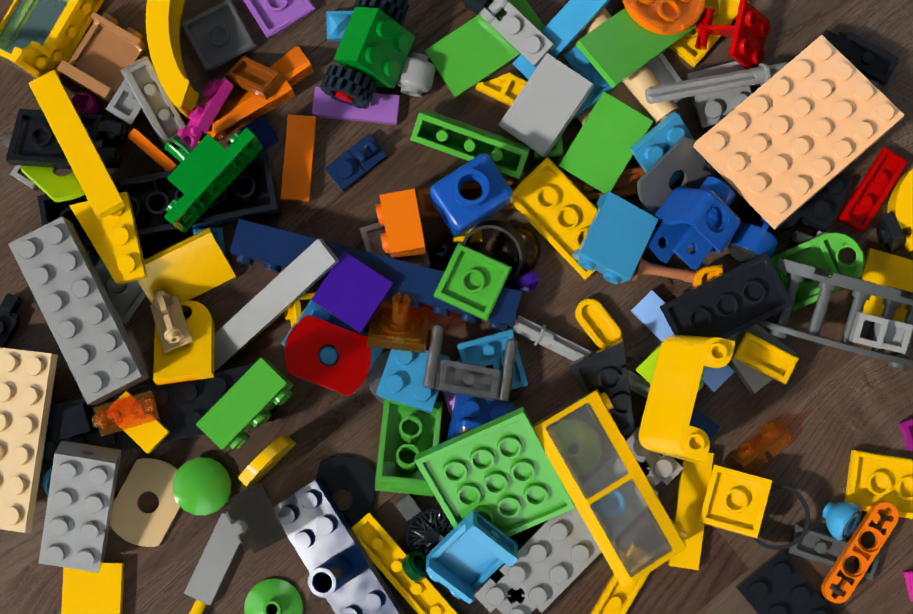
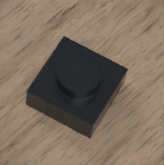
[876,212,905,253]

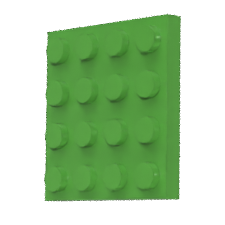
[414,407,576,537]

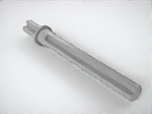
[645,62,789,104]
[512,315,650,398]

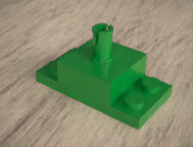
[164,127,264,233]

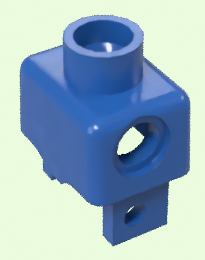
[429,153,513,236]
[646,176,741,270]

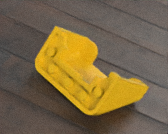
[638,335,735,462]

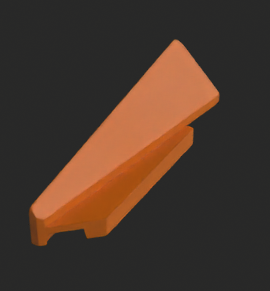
[197,46,314,145]

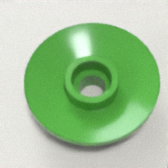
[244,578,303,614]

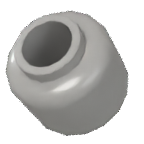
[396,53,436,97]

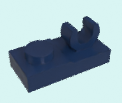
[325,133,388,192]

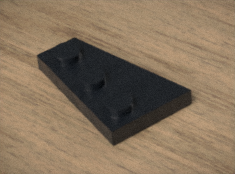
[570,339,635,442]

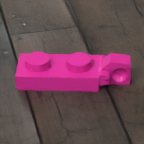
[177,79,234,149]

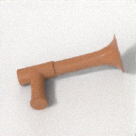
[632,257,697,290]

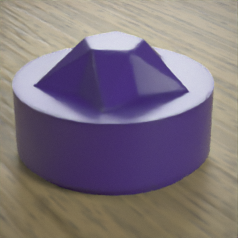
[511,270,542,293]

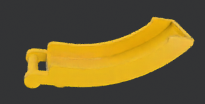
[146,0,200,120]

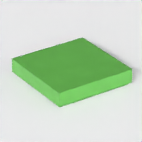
[433,242,512,321]

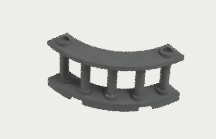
[760,258,913,370]

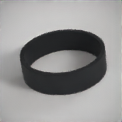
[462,220,527,284]
[751,484,810,550]

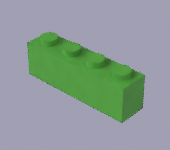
[410,108,530,179]

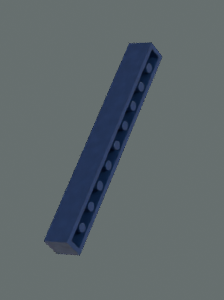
[230,219,522,331]

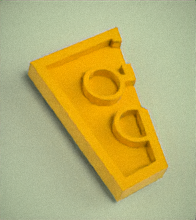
[69,191,148,285]

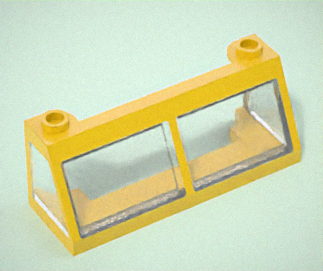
[534,389,688,589]

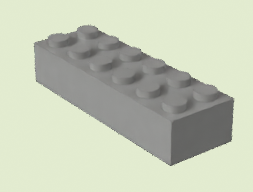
[8,217,150,405]

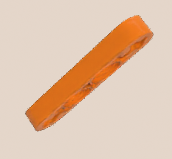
[821,502,899,603]

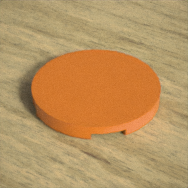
[622,0,706,35]

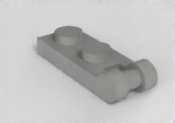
[479,0,556,67]

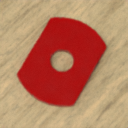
[284,315,371,396]

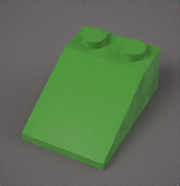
[375,399,443,496]

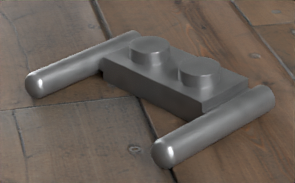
[423,324,518,403]

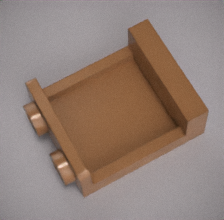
[57,12,148,103]

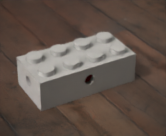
[39,440,121,573]

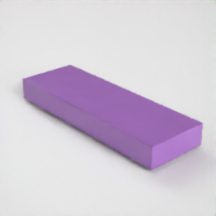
[312,87,400,125]

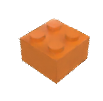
[375,188,427,260]

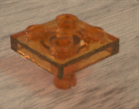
[367,293,432,353]

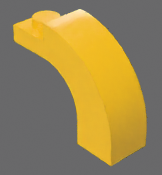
[887,167,913,257]

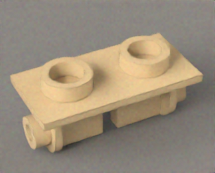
[150,290,193,353]

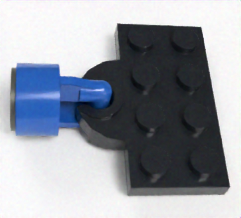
[728,174,852,264]

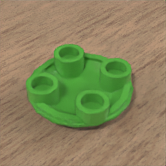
[172,457,231,516]

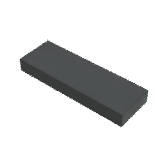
[787,524,881,581]

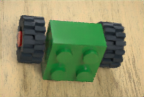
[320,0,415,109]

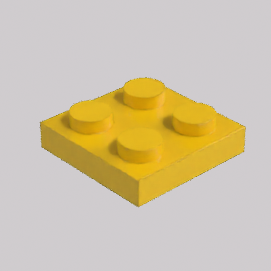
[699,465,772,539]

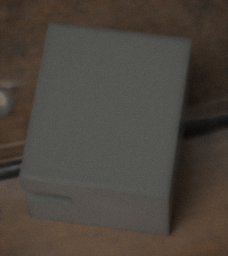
[395,494,422,521]

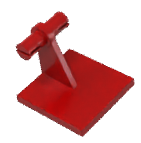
[694,0,770,69]

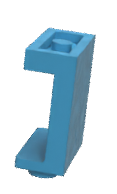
[572,191,659,284]
[425,509,518,604]

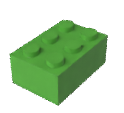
[196,358,294,450]

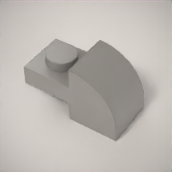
[849,311,913,354]

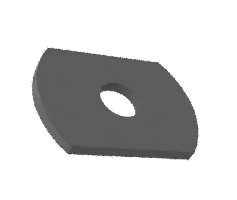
[637,136,715,216]

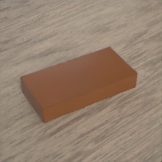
[225,56,285,100]

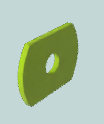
[21,166,85,202]

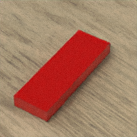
[837,146,909,234]

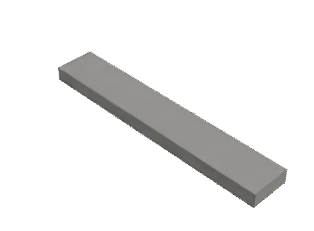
[214,238,339,372]

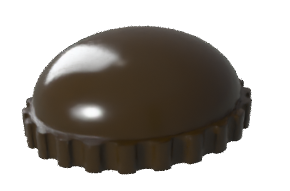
[493,225,541,275]

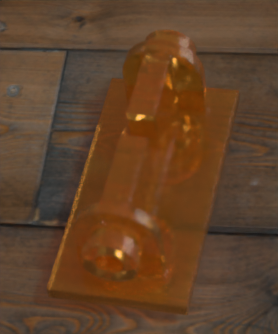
[92,390,160,437]
[730,420,793,474]

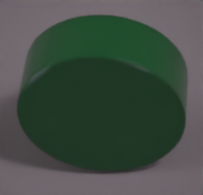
[402,551,428,582]

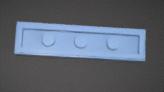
[631,290,735,392]

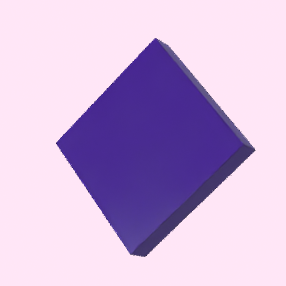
[311,251,393,333]

